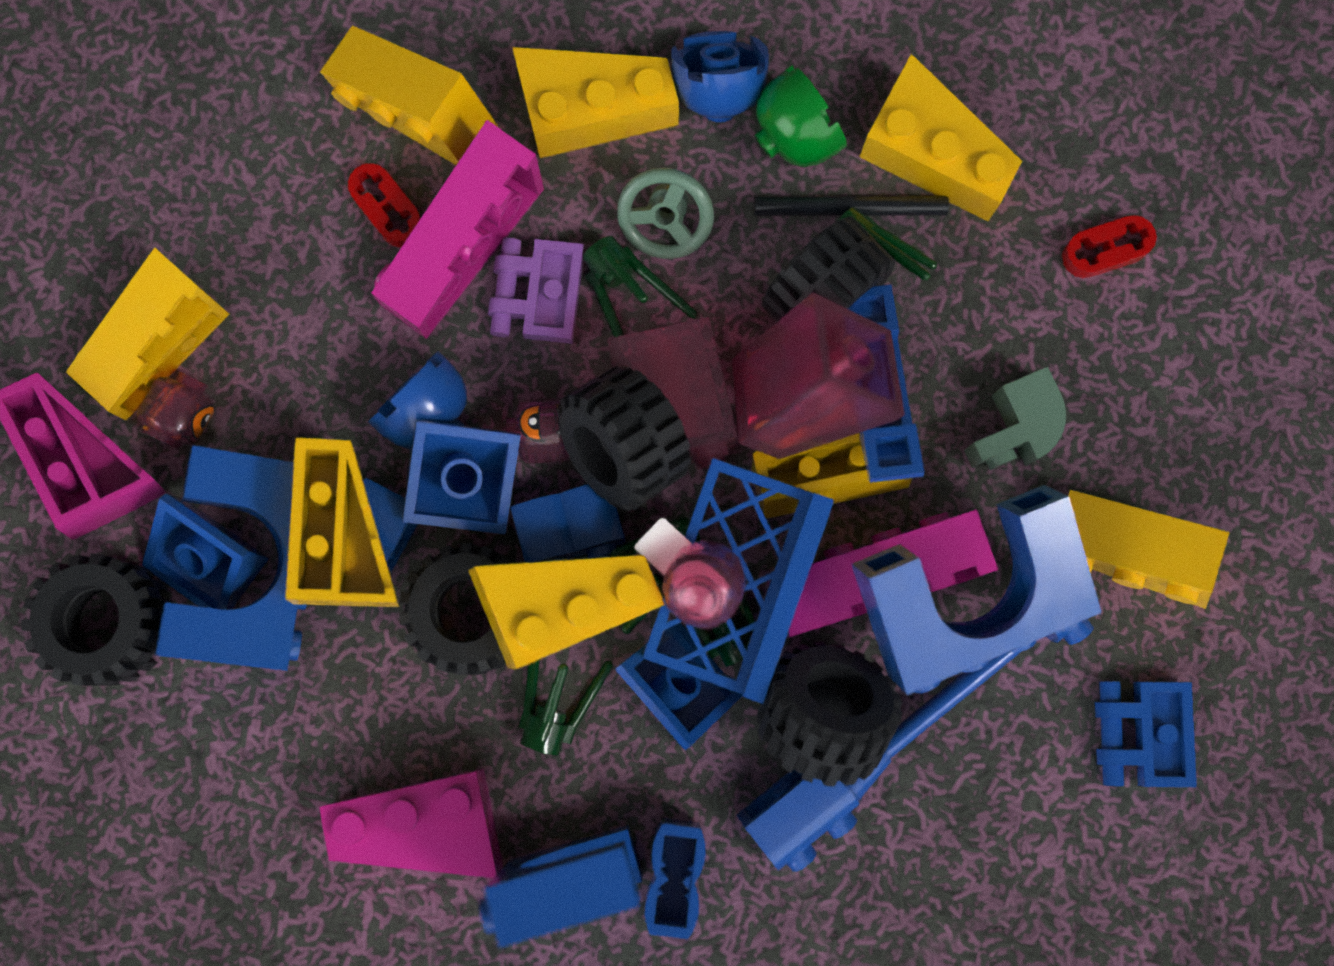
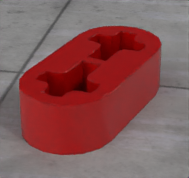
[348,163,421,248]
[1062,215,1157,278]

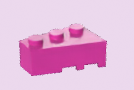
[0,373,166,540]
[319,768,503,878]

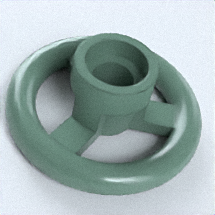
[617,168,714,259]

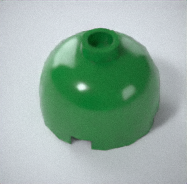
[754,65,847,167]

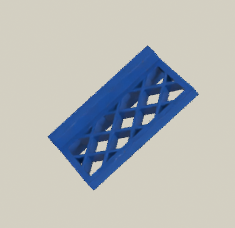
[643,458,834,704]

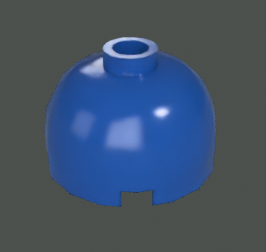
[671,31,769,122]
[368,351,467,450]

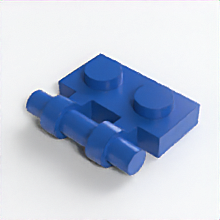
[1095,681,1197,787]

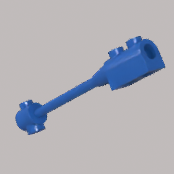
[736,619,1094,872]

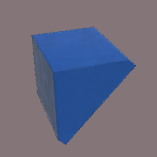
[402,419,521,534]
[142,493,269,610]
[615,623,743,751]

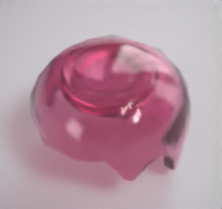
[662,540,746,629]

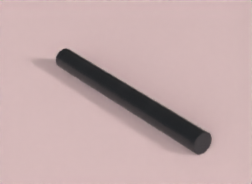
[754,196,949,216]

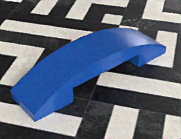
[842,284,924,483]

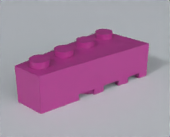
[371,120,544,339]
[767,509,998,639]

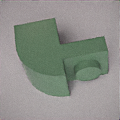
[964,366,1066,470]

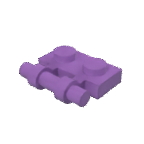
[488,238,585,344]

